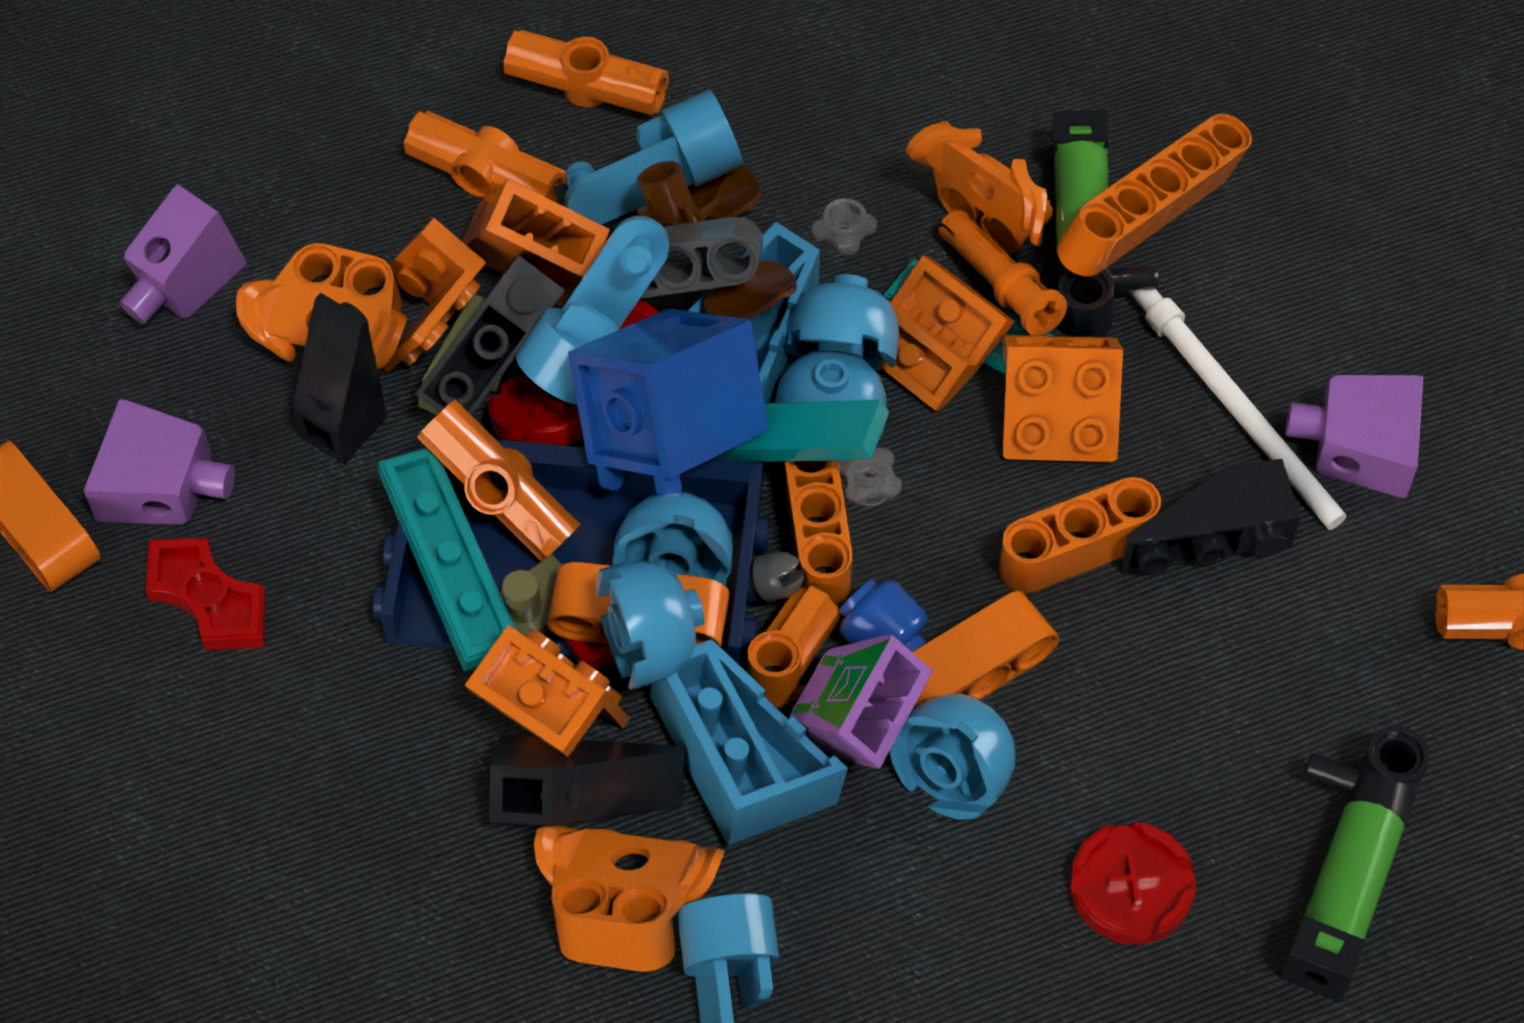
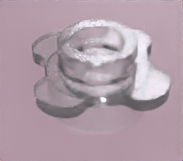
[812,198,877,255]
[838,448,902,506]

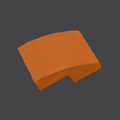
[881,255,1015,411]

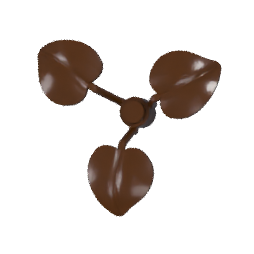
[554,161,797,319]

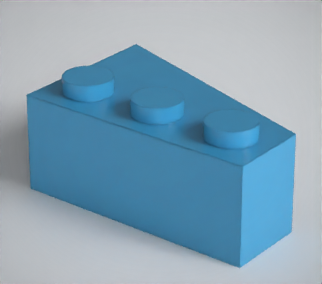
[688,222,820,403]
[650,639,848,846]

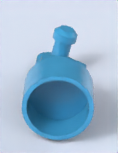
[564,89,744,225]
[516,216,669,405]
[677,894,780,1023]

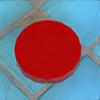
[488,372,583,446]
[1070,822,1196,945]

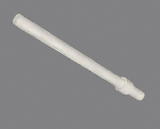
[1128,289,1347,530]

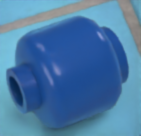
[839,578,928,652]

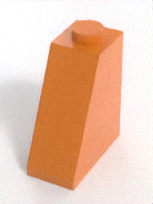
[462,179,610,281]

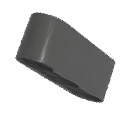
[602,217,763,298]

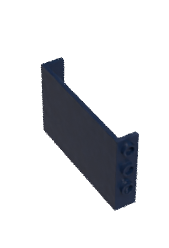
[373,432,770,667]

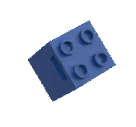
[568,309,768,495]

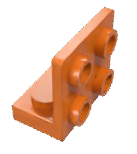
[382,218,486,373]
[1002,335,1123,462]
[464,625,630,757]

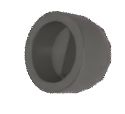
[753,552,805,602]

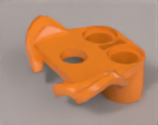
[905,121,1053,254]
[236,243,407,371]
[534,825,726,972]

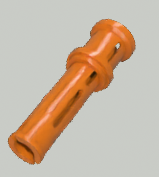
[939,210,1067,336]

